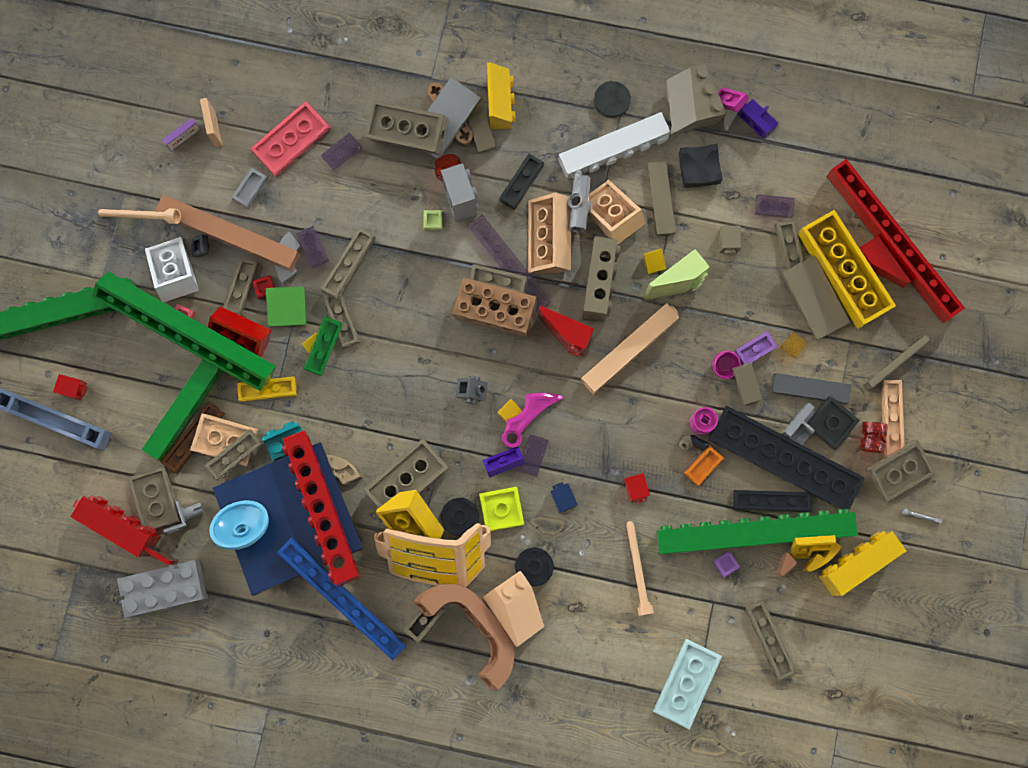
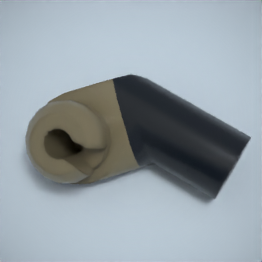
[679,435,708,451]

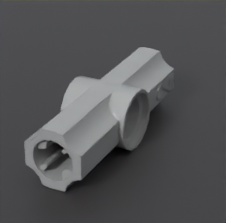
[568,174,592,233]

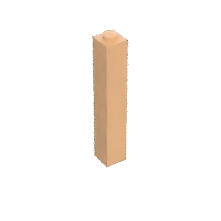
[581,303,679,395]

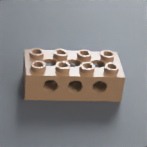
[452,278,538,338]

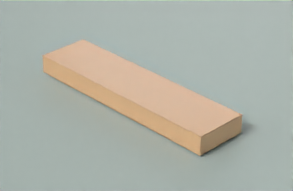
[881,380,905,457]

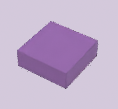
[712,551,740,578]

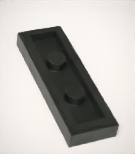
[499,153,544,210]

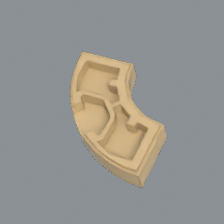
[327,455,361,485]

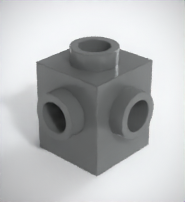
[456,376,488,405]

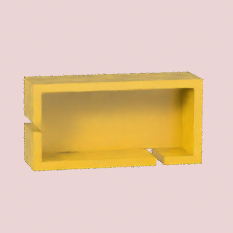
[819,531,906,596]

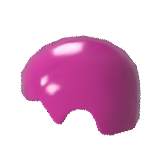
[712,350,741,379]

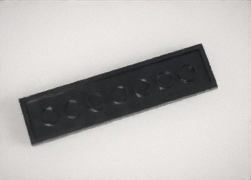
[708,406,865,510]

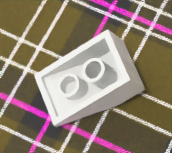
[145,237,199,302]

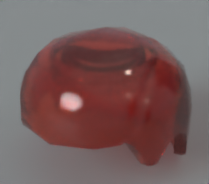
[434,154,461,182]

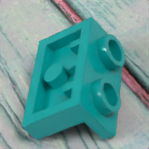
[262,421,303,461]

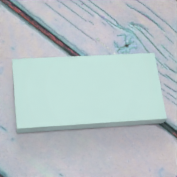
[653,639,722,730]

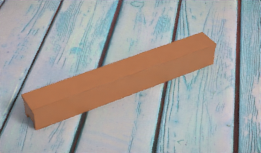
[155,195,301,272]

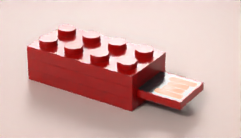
[70,495,179,565]

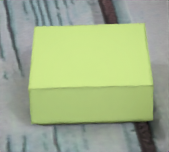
[423,210,443,230]

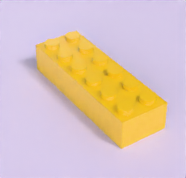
[798,210,896,329]

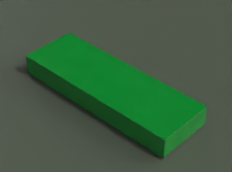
[303,316,343,376]

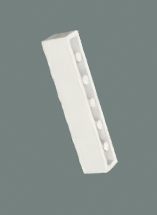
[558,112,671,180]

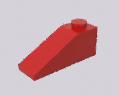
[859,236,911,288]

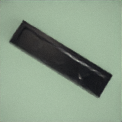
[733,490,812,512]

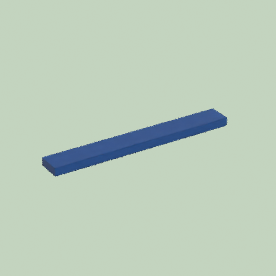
[277,537,406,660]

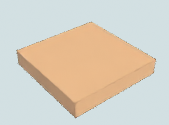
[200,98,222,147]

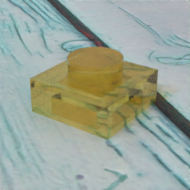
[780,332,808,359]

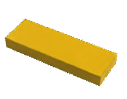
[237,377,297,402]

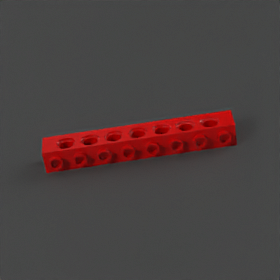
[282,430,361,587]

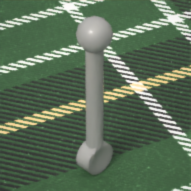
[902,508,942,524]

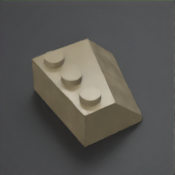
[665,64,727,135]

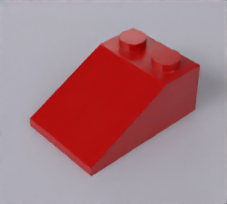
[538,305,594,357]

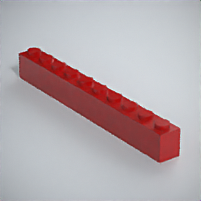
[826,159,965,323]

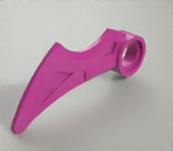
[501,393,563,448]

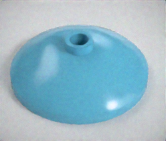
[210,500,269,550]

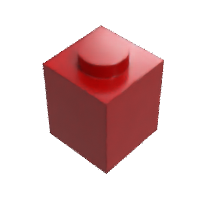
[53,374,87,401]
[623,473,650,504]

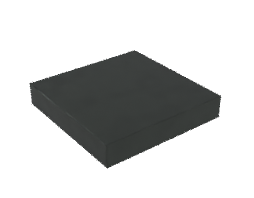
[807,396,860,450]

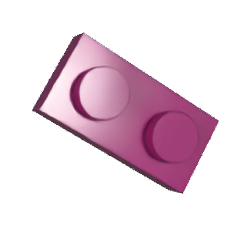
[718,87,749,112]

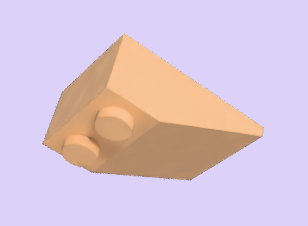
[588,180,646,245]
[483,571,544,647]

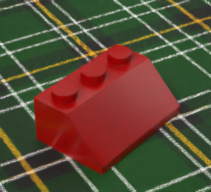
[208,306,272,358]

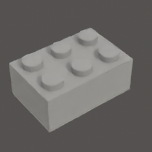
[441,163,479,222]

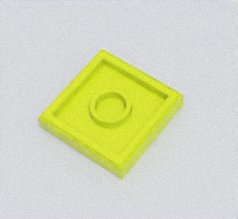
[479,487,525,532]

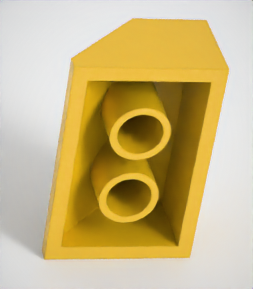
[487,62,516,130]
[376,490,444,539]

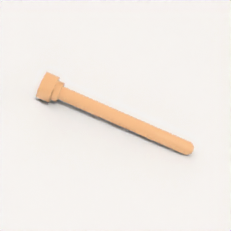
[98,208,181,224]
[626,521,654,616]

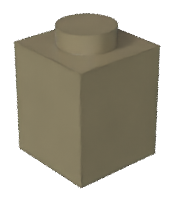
[719,226,741,255]

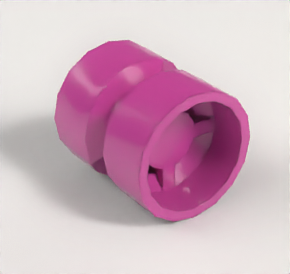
[689,407,718,435]

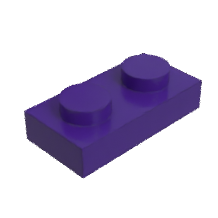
[482,446,525,478]

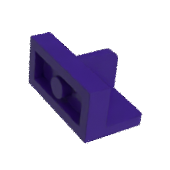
[737,99,778,139]

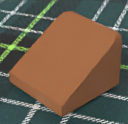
[777,552,797,576]

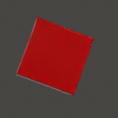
[252,275,275,300]

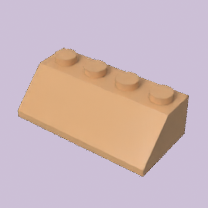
[528,193,571,274]

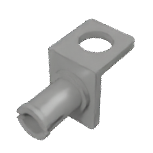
[163,501,204,535]

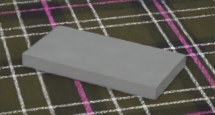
[422,77,482,160]

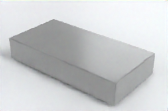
[231,167,268,209]

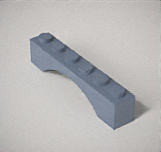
[0,388,112,451]

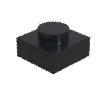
[191,234,210,258]

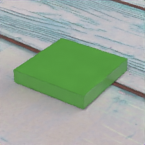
[266,286,307,326]

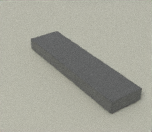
[772,373,851,404]

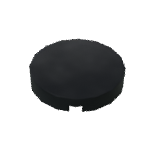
[441,498,479,536]
[515,547,554,587]

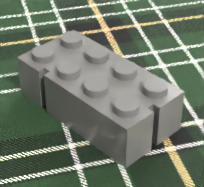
[117,560,208,618]

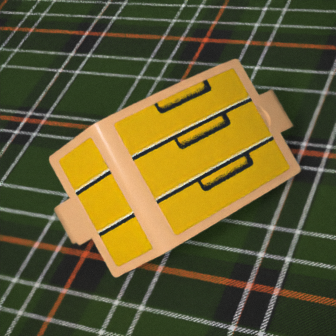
[374,523,491,587]

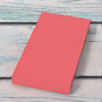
[250,101,331,177]

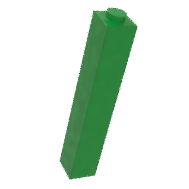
[141,359,223,461]

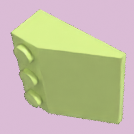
[644,249,710,300]

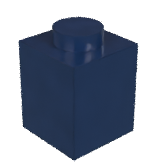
[550,482,578,514]

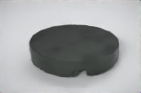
[594,81,631,118]

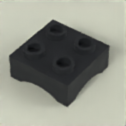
[679,144,723,188]

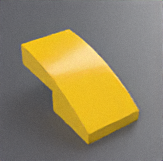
[803,543,842,572]

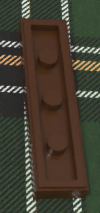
[160,402,225,474]

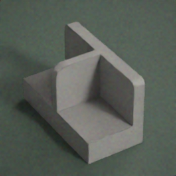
[781,403,815,445]

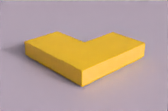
[789,535,836,559]

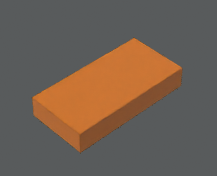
[683,446,724,487]

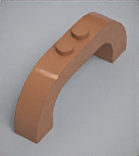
[413,584,514,690]

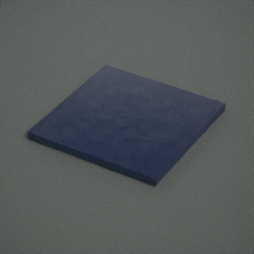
[213,442,363,596]

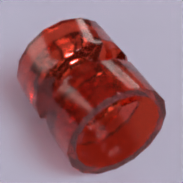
[859,422,888,453]

